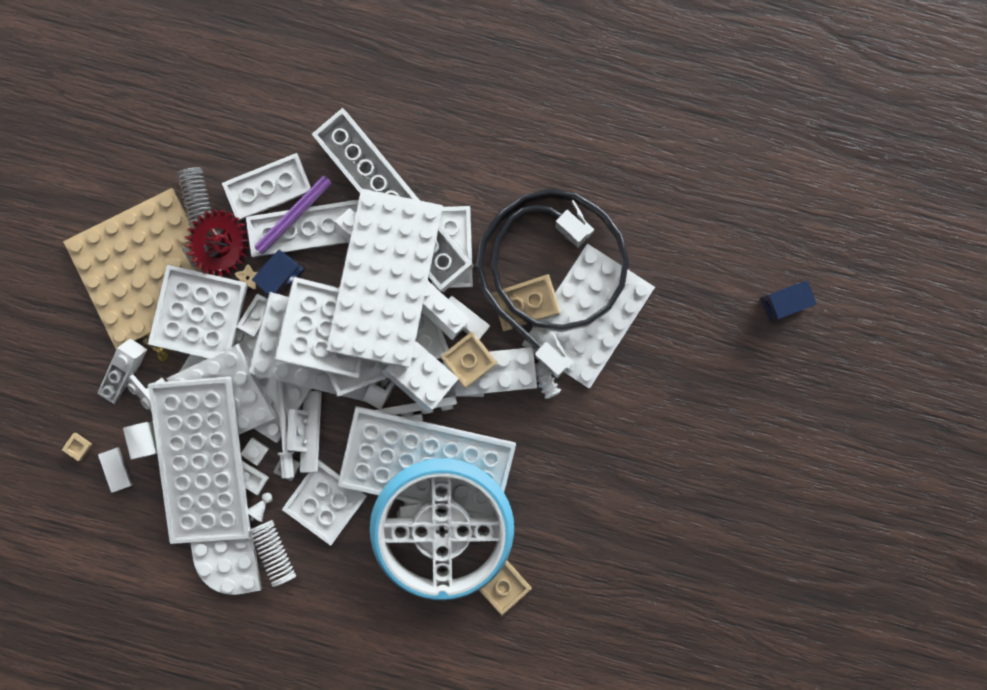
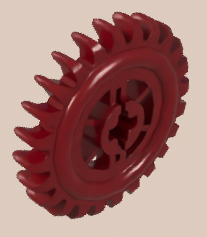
[184,209,249,276]

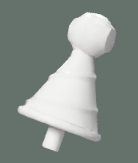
[248,492,273,522]

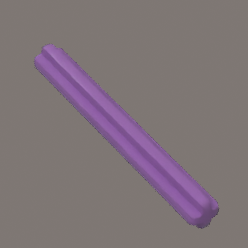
[255,176,332,254]

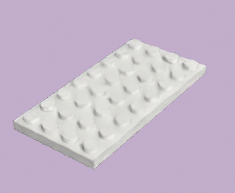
[326,189,443,368]
[148,377,251,544]
[338,406,516,517]

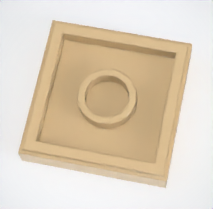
[440,331,498,389]
[479,560,532,616]

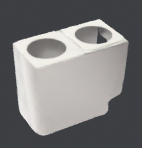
[123,421,157,459]

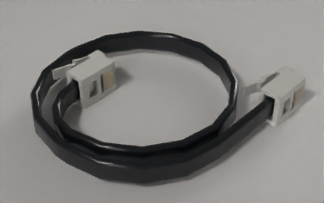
[476,189,629,379]

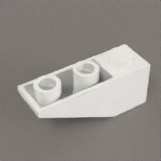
[98,339,147,404]

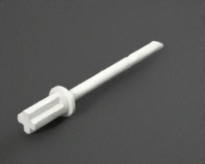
[277,380,294,478]

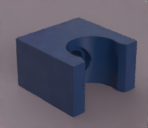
[252,249,305,295]
[760,280,817,321]

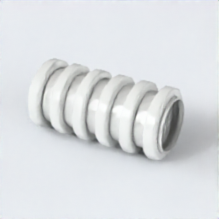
[535,362,561,399]

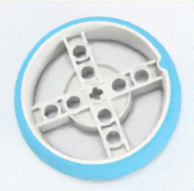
[370,459,514,600]

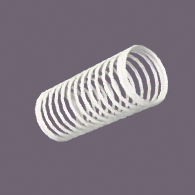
[249,520,296,587]

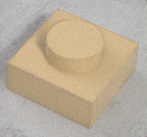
[62,433,92,461]

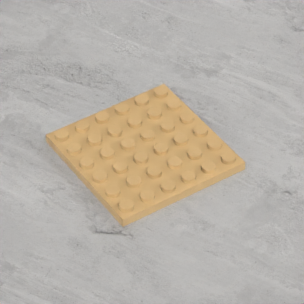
[63,188,216,350]

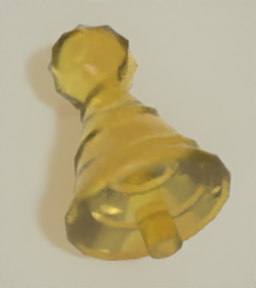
[142,332,168,361]

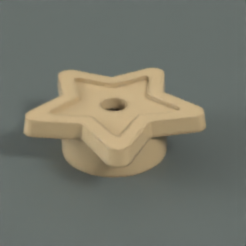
[235,264,257,290]

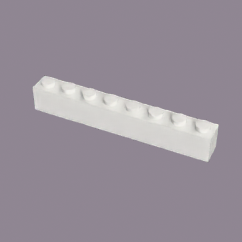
[334,208,470,340]

